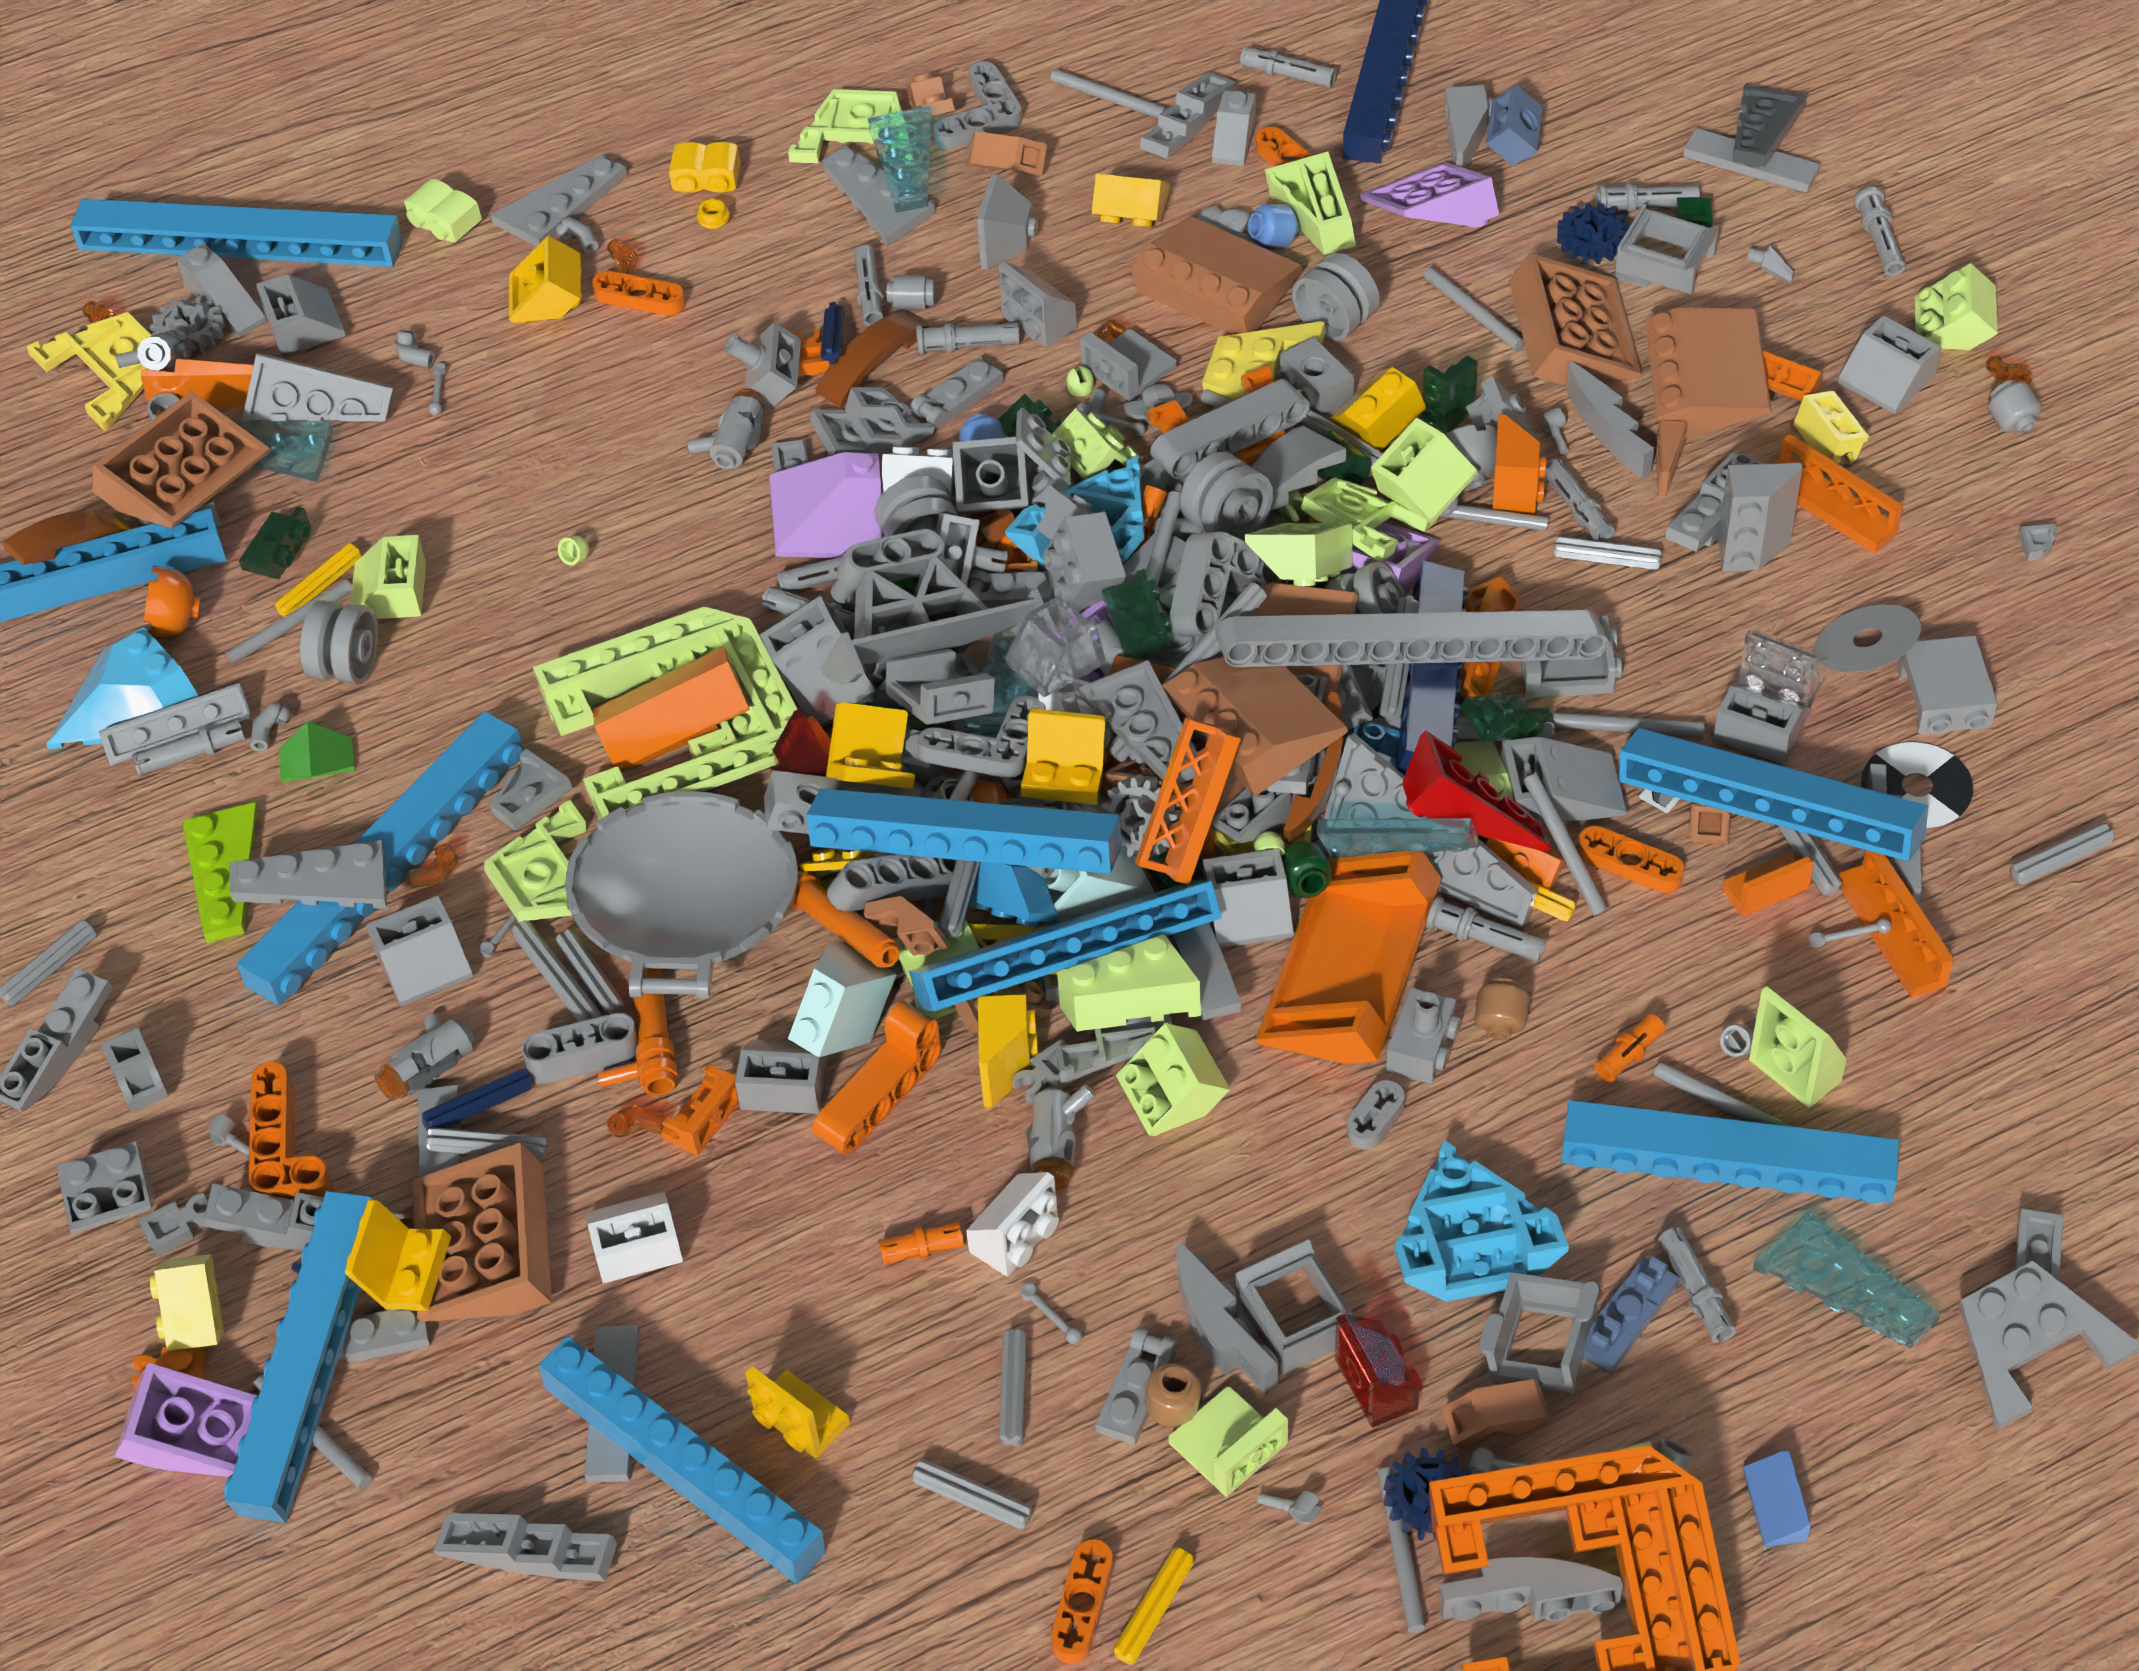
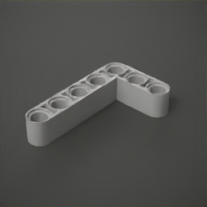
[1169,532,1329,637]
[827,779,981,911]

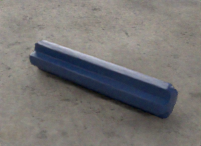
[821,302,844,365]
[421,1069,532,1132]

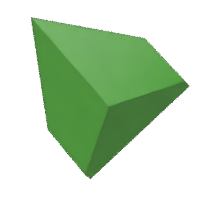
[279,721,355,782]

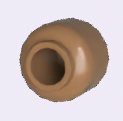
[1475,978,1529,1040]
[1144,1363,1202,1427]

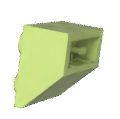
[1915,263,1998,350]
[1370,417,1478,524]
[350,535,426,619]
[1116,1023,1231,1136]

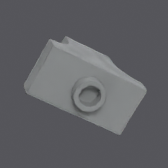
[1466,376,1535,437]
[1036,484,1112,540]
[101,1028,169,1113]

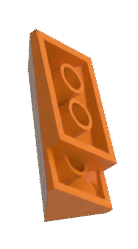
[141,359,254,410]
[593,646,750,773]

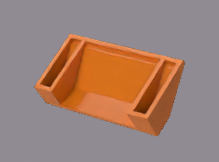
[1255,849,1442,1064]

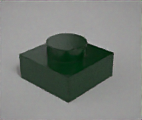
[1676,198,1713,228]

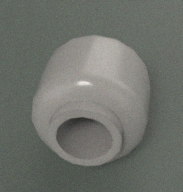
[1988,380,2042,434]

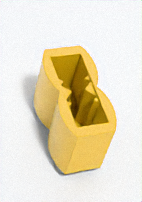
[669,142,741,192]

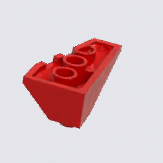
[1402,730,1551,852]

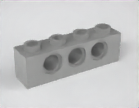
[764,770,921,834]

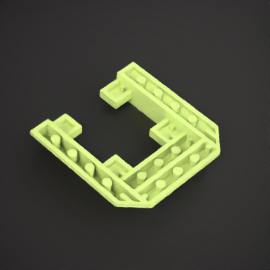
[533,607,804,820]

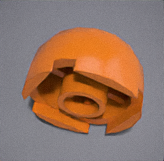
[144,565,201,638]

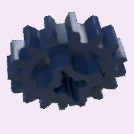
[1557,203,1630,264]
[1383,1448,1472,1542]

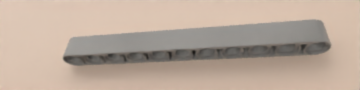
[1215,610,1609,667]

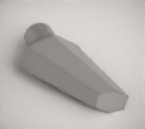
[1747,246,1793,285]

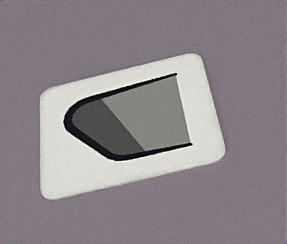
[1639,789,1680,813]

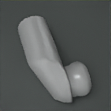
[250,702,290,752]

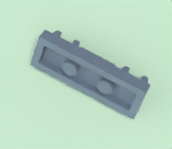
[1582,1256,1679,1374]

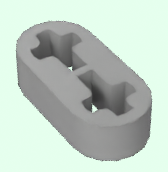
[1347,1080,1405,1149]

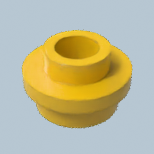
[697,199,730,229]

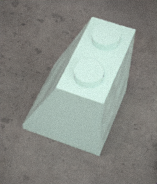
[1040,846,1154,926]
[788,938,896,1057]

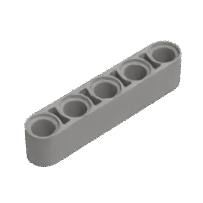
[1150,379,1310,479]

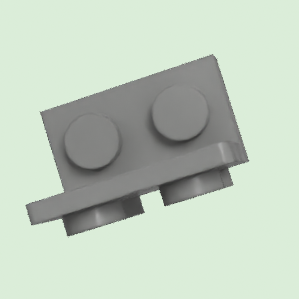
[1080,329,1177,401]
[1016,408,1071,507]

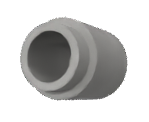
[887,275,935,309]

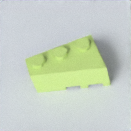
[1264,152,1356,255]
[1057,934,1201,1031]

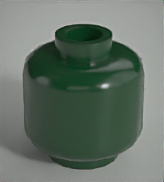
[1281,841,1332,898]

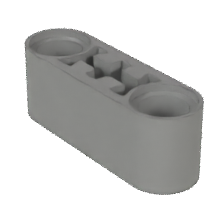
[522,1013,638,1084]

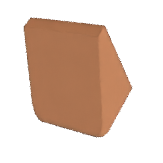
[1689,804,1730,845]

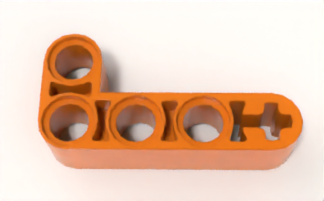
[812,1001,941,1155]
[249,1062,334,1200]

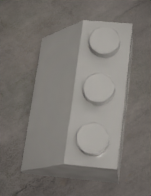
[1718,463,1802,571]

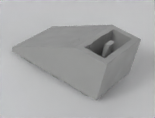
[760,596,877,728]
[1501,737,1627,825]

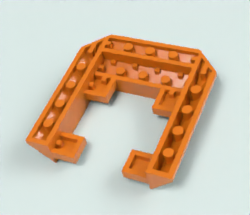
[1429,1445,1741,1671]

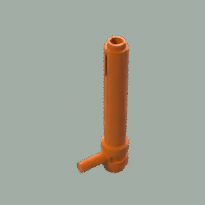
[791,864,899,968]
[598,962,678,1096]

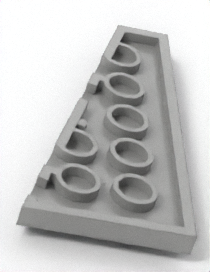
[1318,733,1538,929]

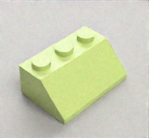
[1245,523,1353,586]

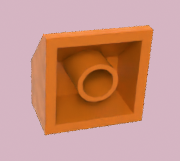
[1493,414,1546,515]

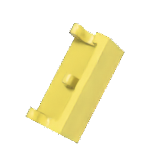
[1793,390,1869,464]

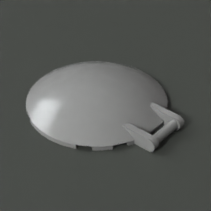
[565,791,798,999]

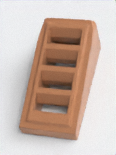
[1656,420,1687,496]

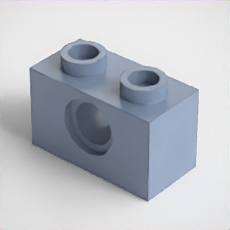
[1486,84,1543,166]

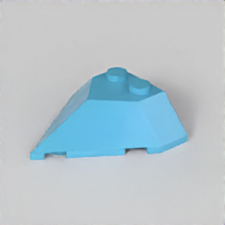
[1005,455,1144,571]
[46,627,199,749]
[1394,1140,1569,1302]

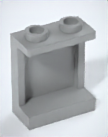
[1520,615,1622,698]
[1897,635,1997,734]
[886,649,995,725]

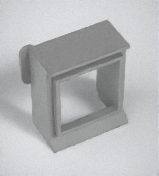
[1615,204,1719,294]
[1235,1239,1362,1375]
[1479,1272,1600,1395]

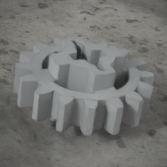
[150,296,225,357]
[1101,774,1182,858]

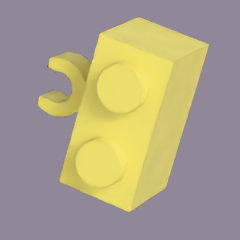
[150,1254,224,1351]

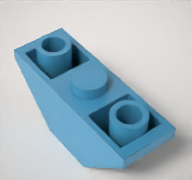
[968,862,1058,928]

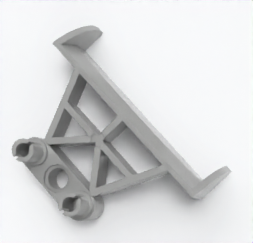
[820,529,1054,685]

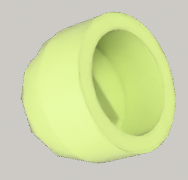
[1066,366,1094,396]
[558,535,590,565]
[1254,831,1285,856]

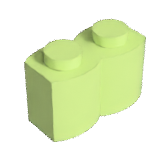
[404,179,482,242]

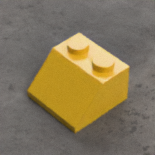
[1092,174,1171,227]
[509,235,582,323]
[1330,367,1426,451]
[978,994,1038,1108]

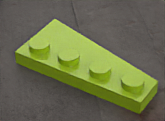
[182,802,259,943]

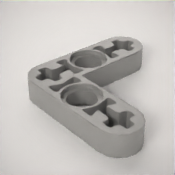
[933,61,1022,149]
[918,696,1044,778]

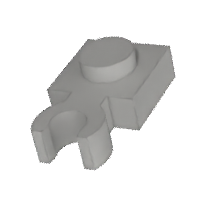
[1012,1039,1080,1104]
[138,1193,208,1257]

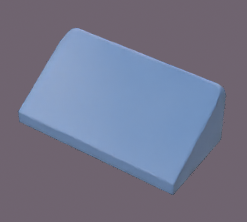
[1743,1450,1810,1547]

